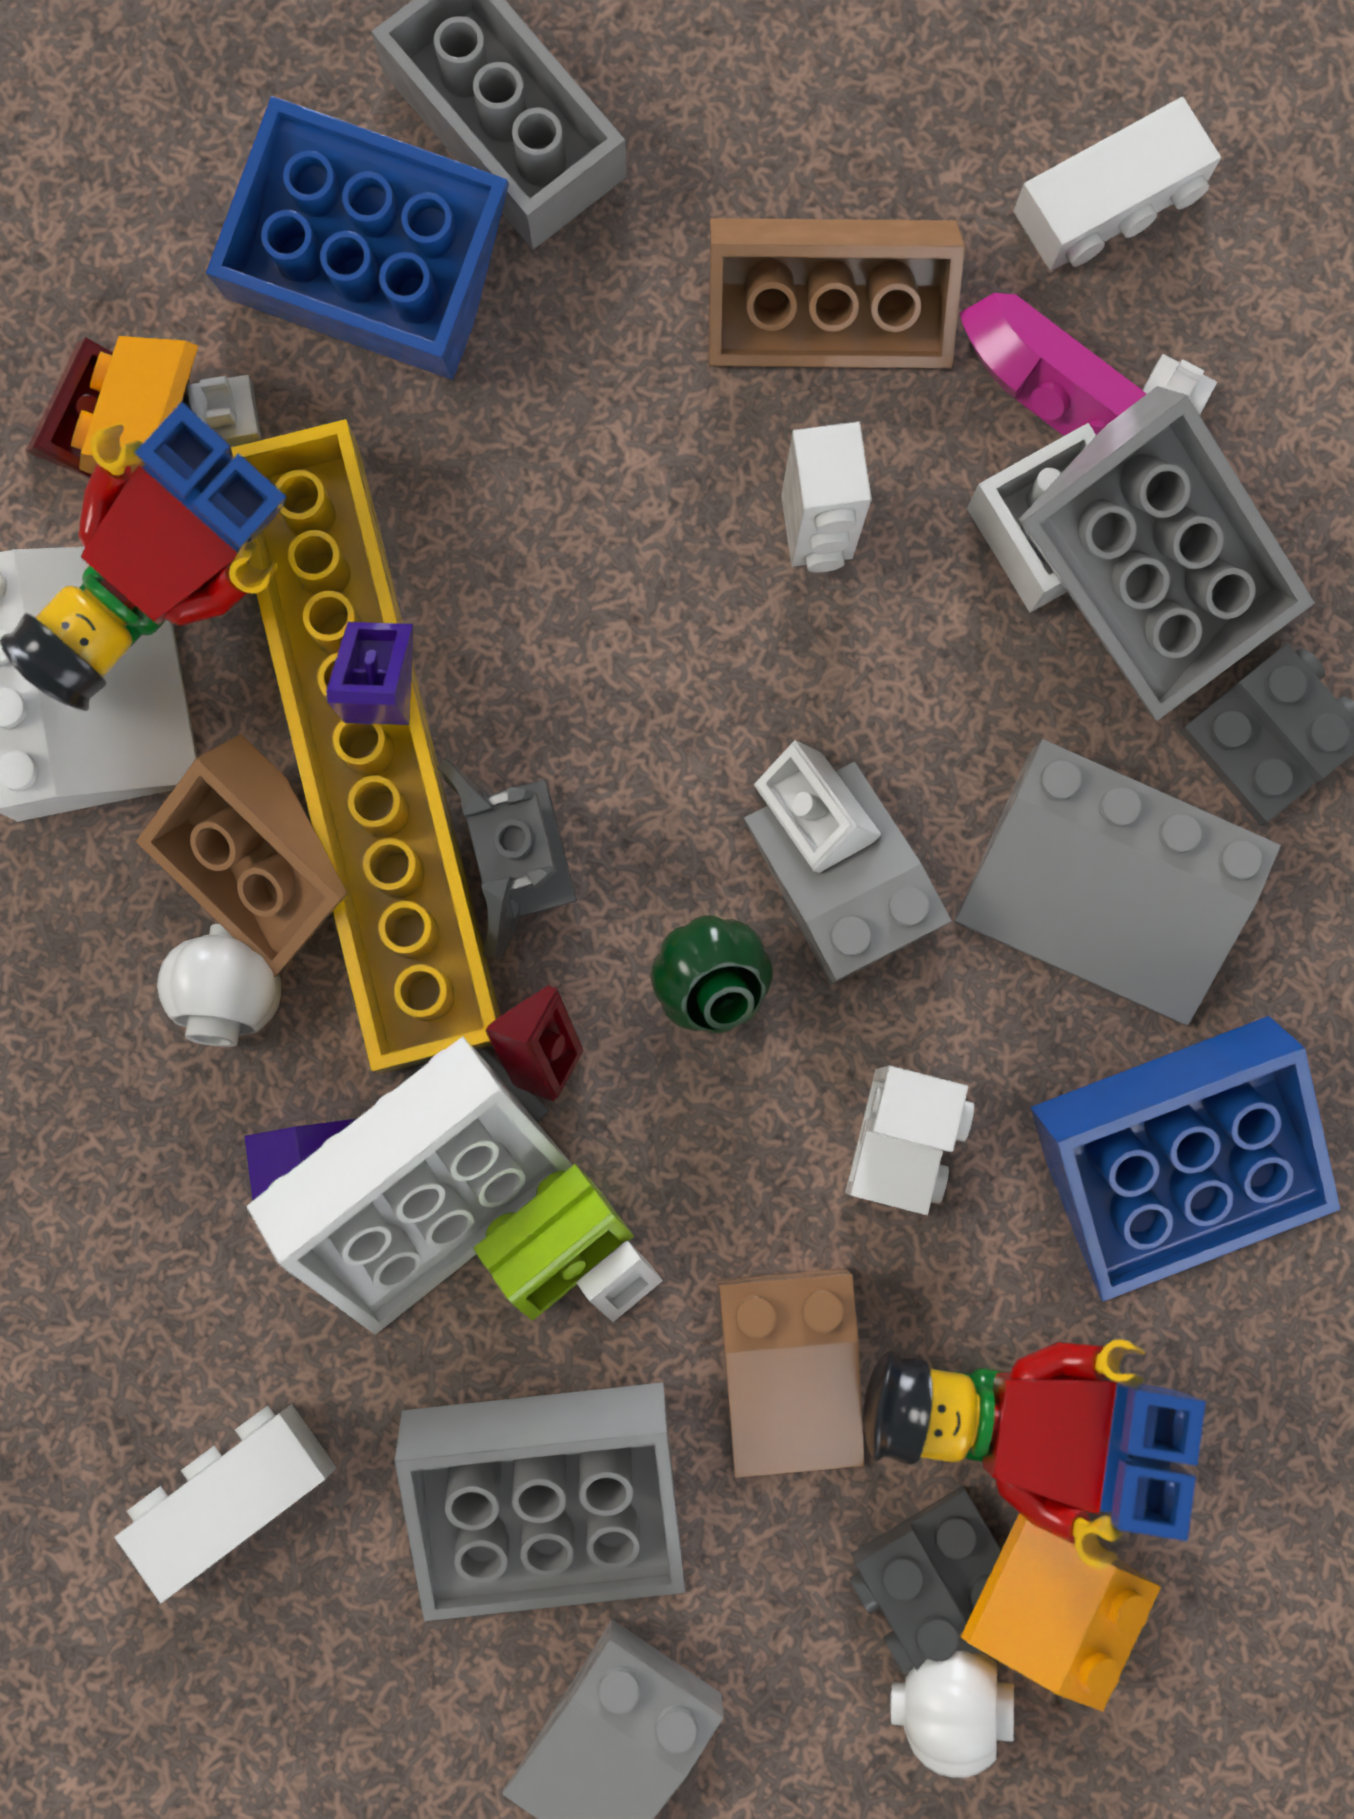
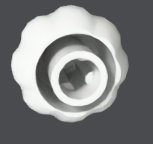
[157,924,281,1047]
[891,1650,1014,1778]

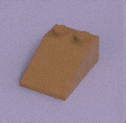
[135,734,348,977]
[718,1268,865,1478]

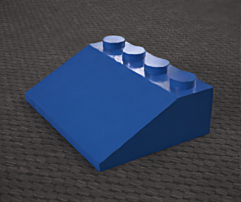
[206,96,509,380]
[1030,1016,1341,1302]

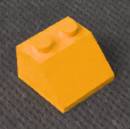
[71,336,199,476]
[961,1513,1161,1712]

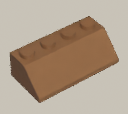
[709,218,965,368]

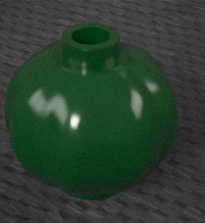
[650,915,773,1034]

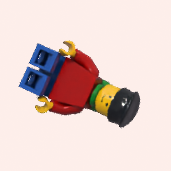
[0,402,286,711]
[863,1339,1206,1569]

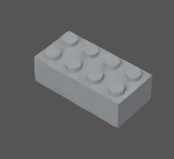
[371,0,627,250]

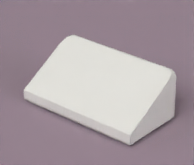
[754,740,881,873]

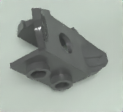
[437,758,577,960]

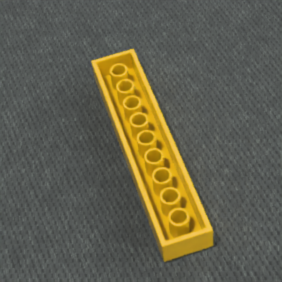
[231,419,501,1073]

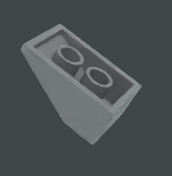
[743,762,952,986]
[502,1619,724,1819]

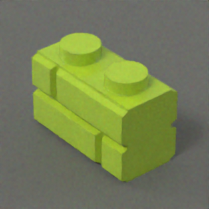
[473,1164,634,1321]

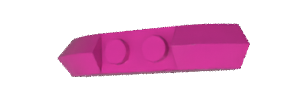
[959,293,1147,436]

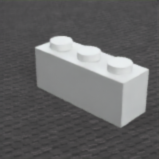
[1013,96,1221,271]
[781,422,871,573]
[115,1404,337,1604]

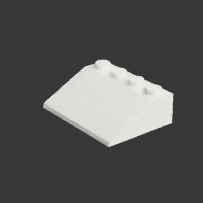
[0,547,198,822]
[246,1036,573,1335]

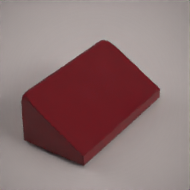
[26,337,113,478]
[485,985,584,1102]

